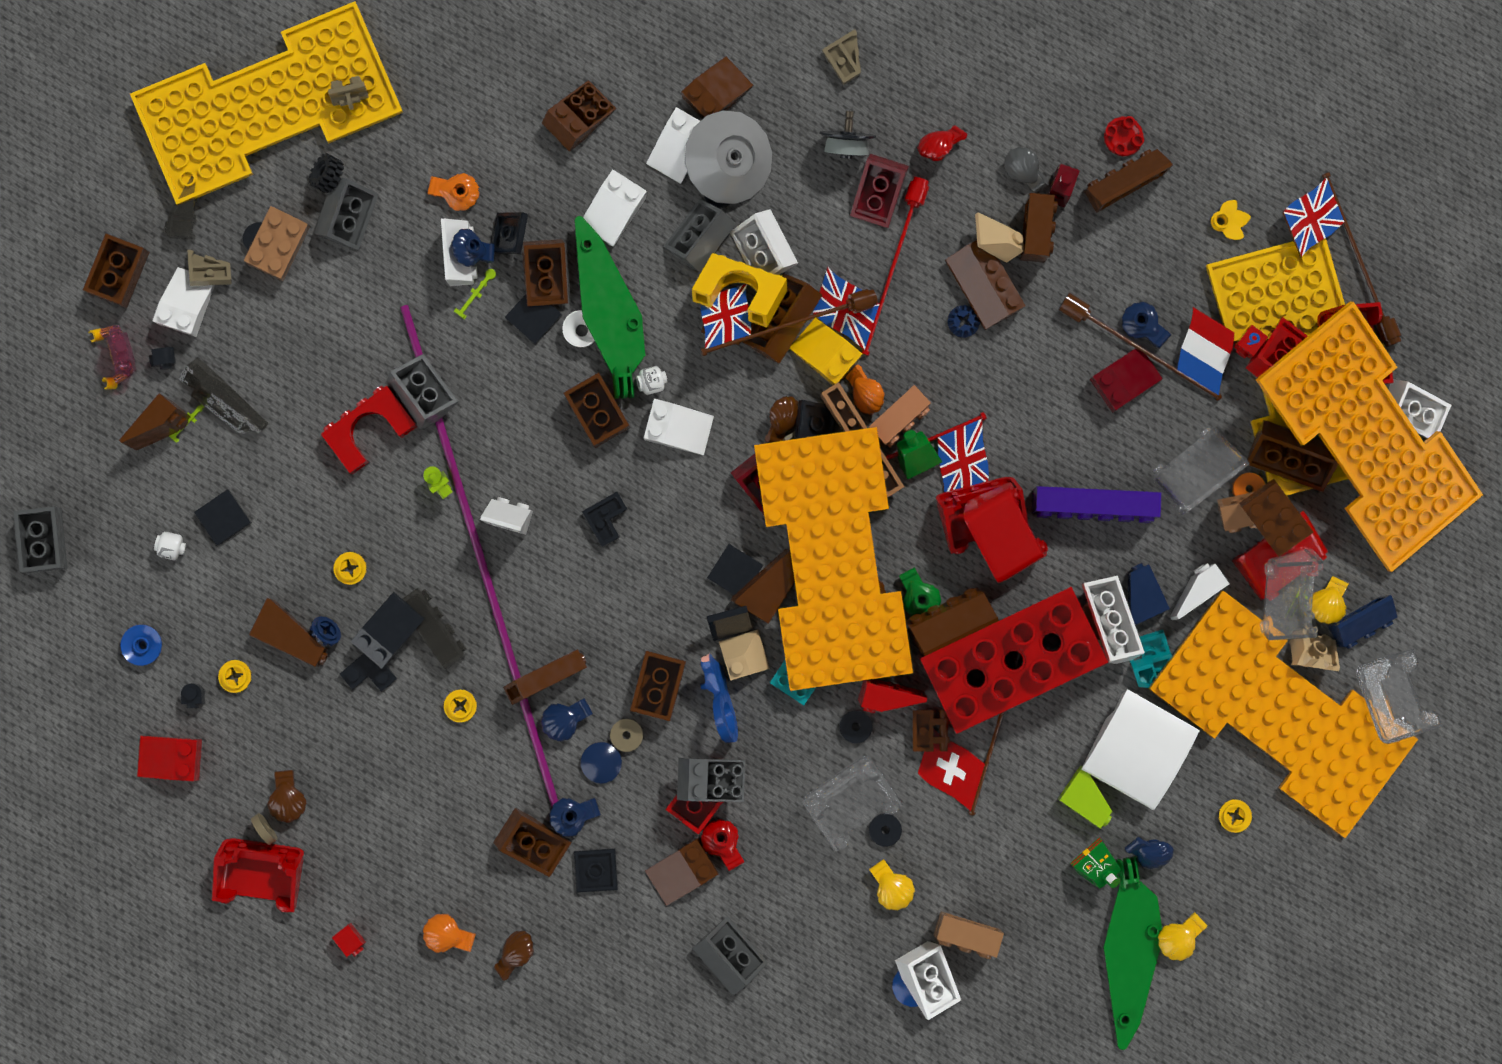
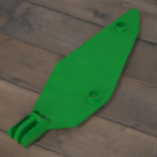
[574,216,645,399]
[1103,856,1162,1050]

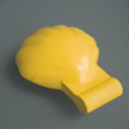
[1307,576,1349,624]
[869,859,915,911]
[1158,912,1207,961]

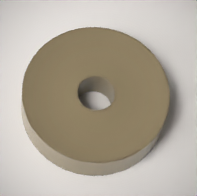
[610,719,643,752]
[251,813,277,845]

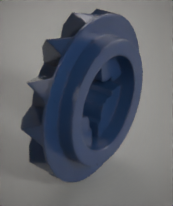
[947,305,980,338]
[310,616,341,646]

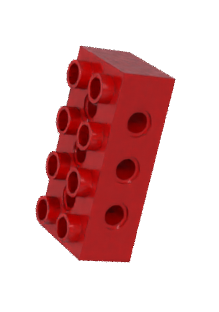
[920,586,1108,734]

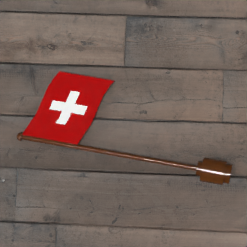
[918,651,1023,816]

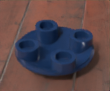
[581,742,622,783]

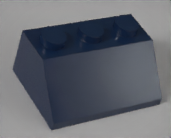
[1328,595,1398,649]

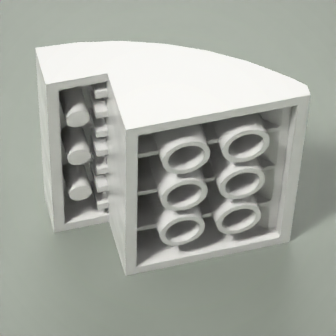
[1082,689,1200,810]

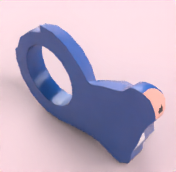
[700,653,738,743]

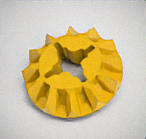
[334,552,367,585]
[218,660,252,693]
[444,690,477,722]
[1218,799,1252,833]

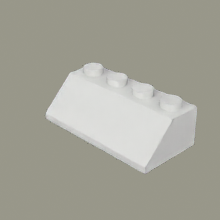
[1082,576,1145,664]

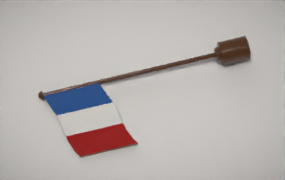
[1058,293,1235,401]

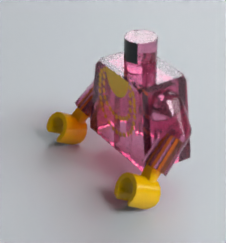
[88,325,136,390]

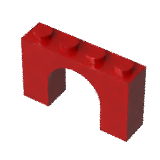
[321,385,418,475]

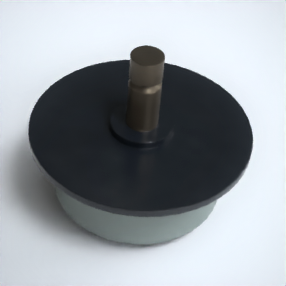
[819,111,876,159]

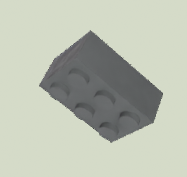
[13,506,68,574]

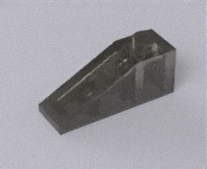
[165,176,198,240]

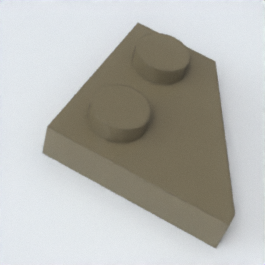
[822,29,861,85]
[187,250,232,286]

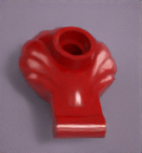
[917,125,967,161]
[701,819,744,871]

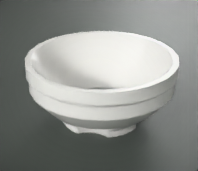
[562,310,595,347]

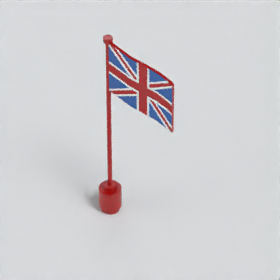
[813,177,929,356]
[886,412,989,492]

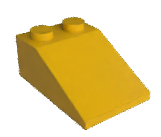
[789,318,862,385]

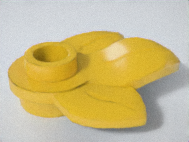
[1210,200,1251,240]

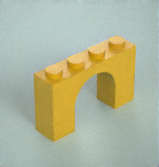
[692,253,787,327]

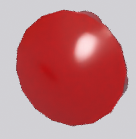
[1104,116,1144,157]

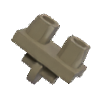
[328,76,369,110]

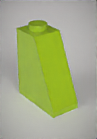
[1058,765,1112,829]

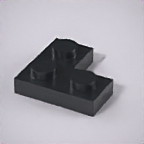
[582,492,628,547]
[340,653,398,692]

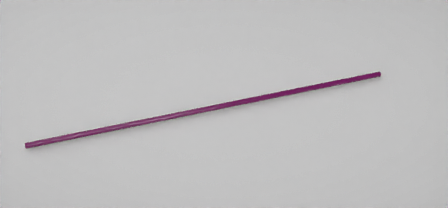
[400,305,558,806]

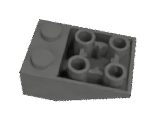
[677,758,745,802]

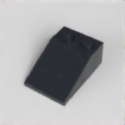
[351,592,425,669]

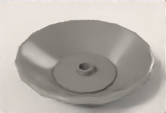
[685,110,772,204]

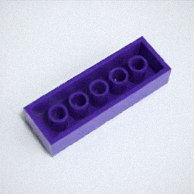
[1032,486,1161,523]

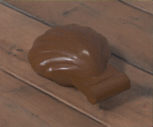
[765,396,798,443]
[267,770,306,823]
[494,931,534,981]

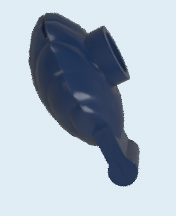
[451,229,494,267]
[1122,302,1171,349]
[541,698,593,742]
[550,798,601,837]
[1125,837,1174,869]

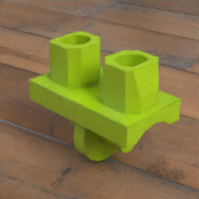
[423,466,453,499]

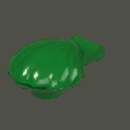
[899,567,941,616]

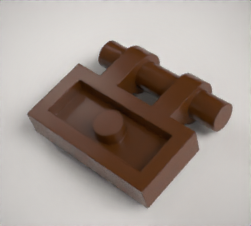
[913,710,950,752]

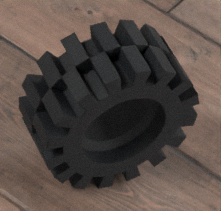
[308,153,344,193]

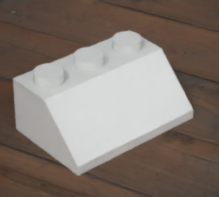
[730,209,798,275]
[441,219,478,286]

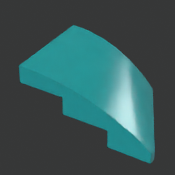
[1130,629,1172,688]

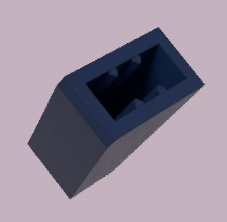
[1128,563,1170,625]

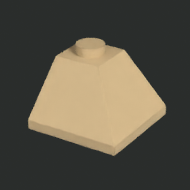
[975,213,1024,263]
[719,630,770,681]

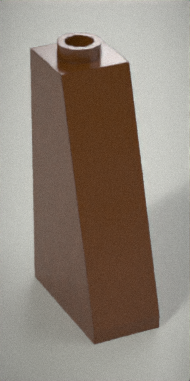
[730,549,795,624]
[249,598,328,667]
[503,649,587,705]

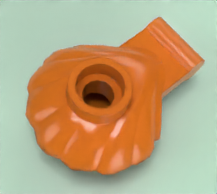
[427,173,479,211]
[845,365,884,415]
[423,914,476,953]

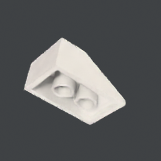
[646,107,700,184]
[583,170,647,247]
[153,267,215,337]
[1388,379,1451,439]
[644,399,714,456]
[480,497,533,535]
[1170,563,1229,620]
[895,941,961,1020]

